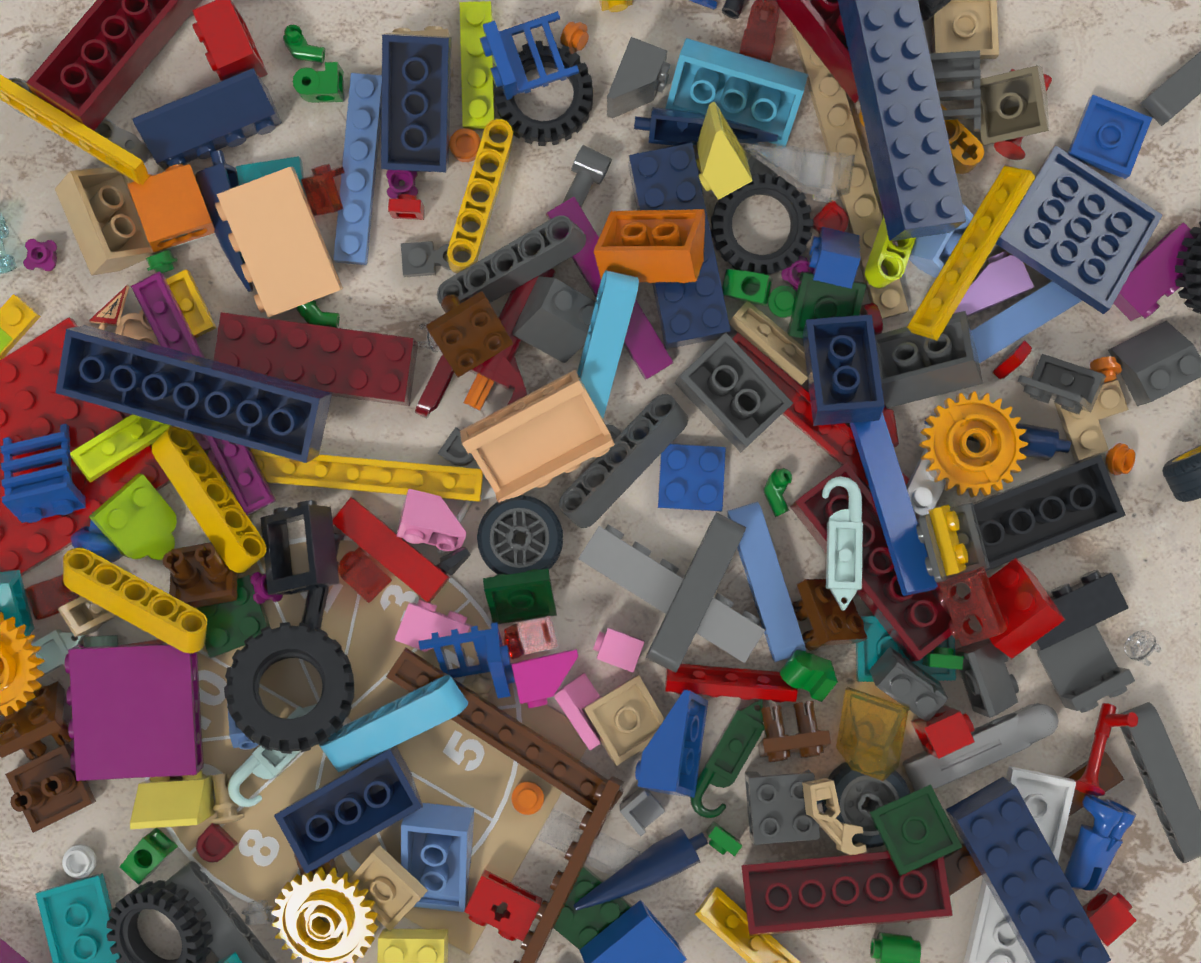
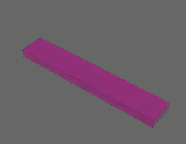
[546,197,674,380]

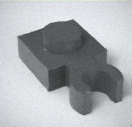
[401,241,451,277]

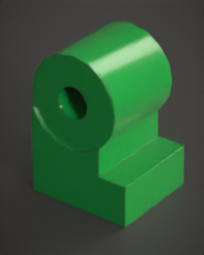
[292,62,344,103]
[722,269,773,307]
[780,650,838,702]
[120,828,178,885]

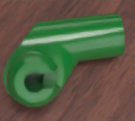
[296,300,340,328]

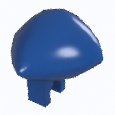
[70,512,123,563]

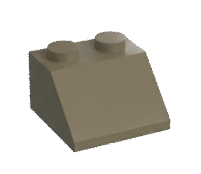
[972,65,1049,145]

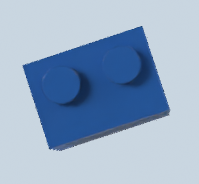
[480,11,579,100]
[0,423,86,523]
[419,622,515,699]

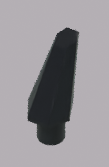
[436,547,471,575]

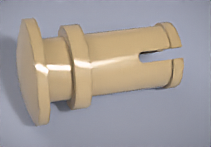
[211,772,244,824]

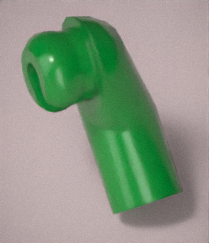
[283,25,325,63]
[764,468,792,517]

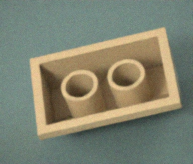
[55,167,163,276]

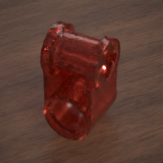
[739,0,780,63]
[24,574,81,620]

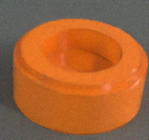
[449,128,481,162]

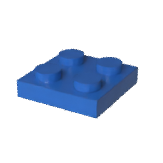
[1068,95,1152,179]
[658,444,726,512]

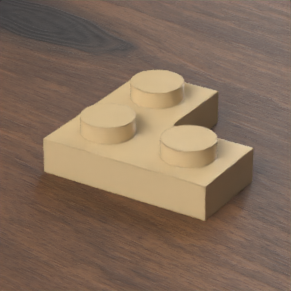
[1054,380,1128,461]

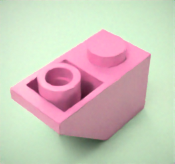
[396,489,466,551]
[395,599,473,652]

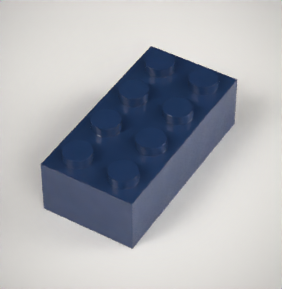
[381,33,452,173]

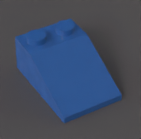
[635,690,708,798]

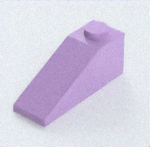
[954,251,1034,317]

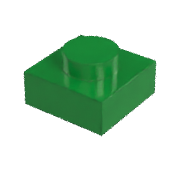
[922,647,964,670]
[706,821,742,857]

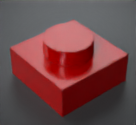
[388,194,425,220]

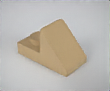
[58,596,117,637]

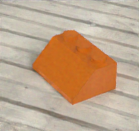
[594,209,705,283]

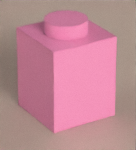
[593,627,645,672]

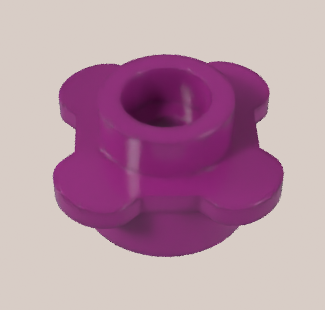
[386,170,418,199]
[23,239,57,272]
[781,256,813,292]
[250,572,283,604]

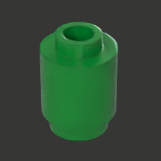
[870,932,921,963]

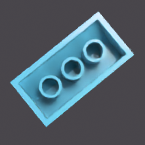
[665,38,808,147]

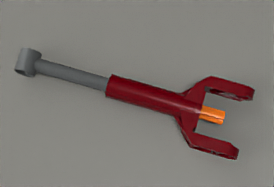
[415,145,612,419]

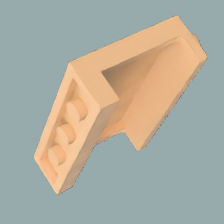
[215,166,343,318]
[460,370,615,503]

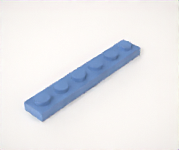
[333,73,382,265]

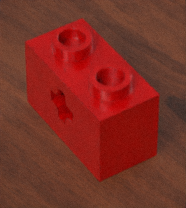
[911,705,975,759]
[464,869,542,941]

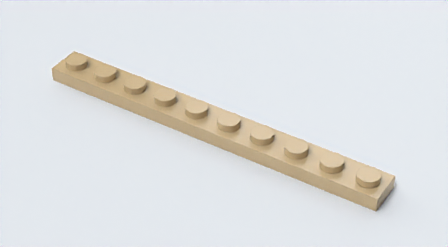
[790,21,909,319]

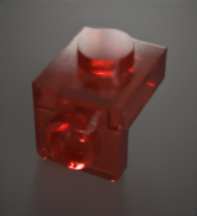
[301,164,345,216]

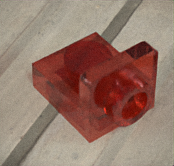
[338,547,392,603]
[503,616,558,660]

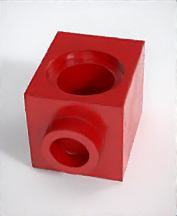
[1083,888,1137,947]

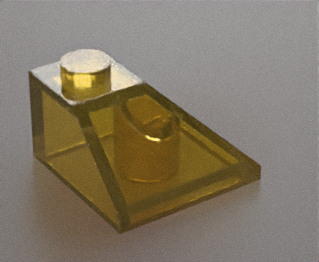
[836,687,909,781]

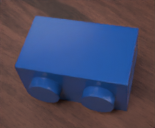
[809,227,861,289]

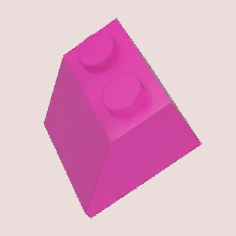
[512,649,578,708]

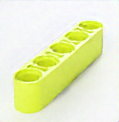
[865,215,916,288]

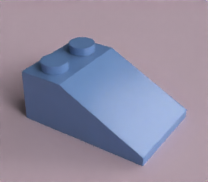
[401,803,474,912]

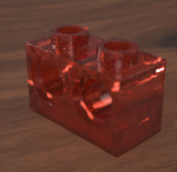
[937,566,1007,646]

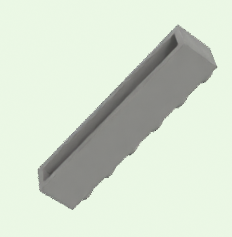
[578,524,765,663]

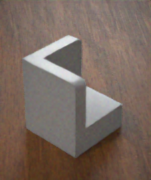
[619,787,665,836]

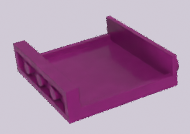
[65,643,204,781]

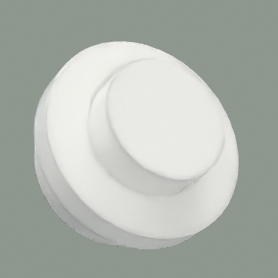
[62,845,96,878]

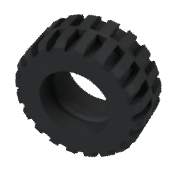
[224,622,355,754]

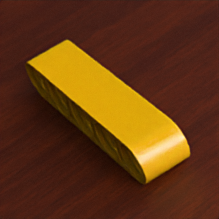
[447,119,513,274]
[152,425,267,573]
[63,548,207,653]

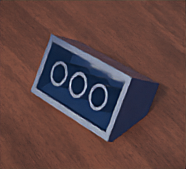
[132,68,282,170]
[274,746,423,874]

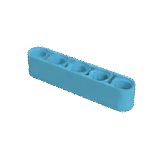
[577,270,639,419]
[319,675,468,772]

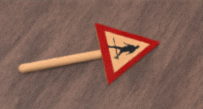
[89,285,129,330]

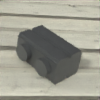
[870,647,948,722]

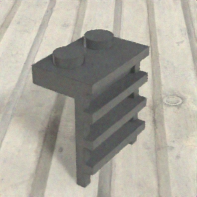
[930,50,981,131]

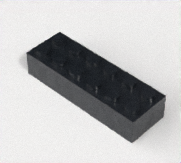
[924,455,1126,587]

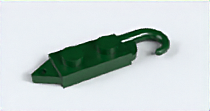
[690,699,765,818]

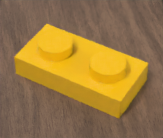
[166,269,217,339]
[928,504,969,576]

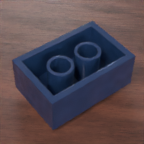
[802,314,885,426]

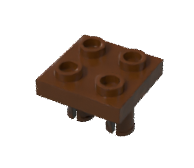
[425,291,513,378]
[163,542,238,608]
[792,579,868,652]
[0,681,74,760]
[758,701,831,763]
[5,743,96,833]

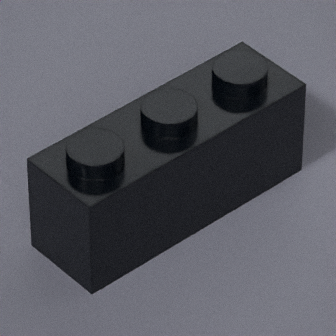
[1030,569,1129,650]

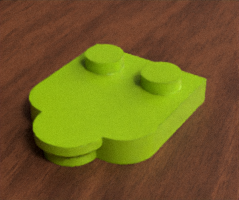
[89,473,177,560]

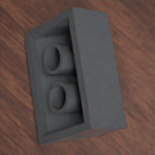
[875,311,983,408]
[675,333,793,453]

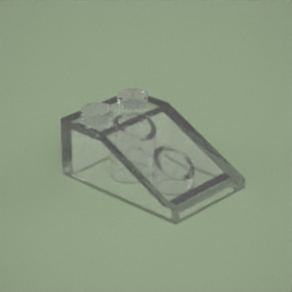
[745,142,855,202]

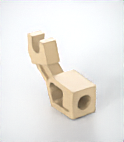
[802,778,867,855]

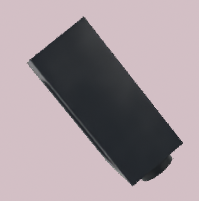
[260,500,339,595]

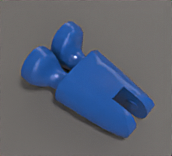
[1064,794,1137,891]

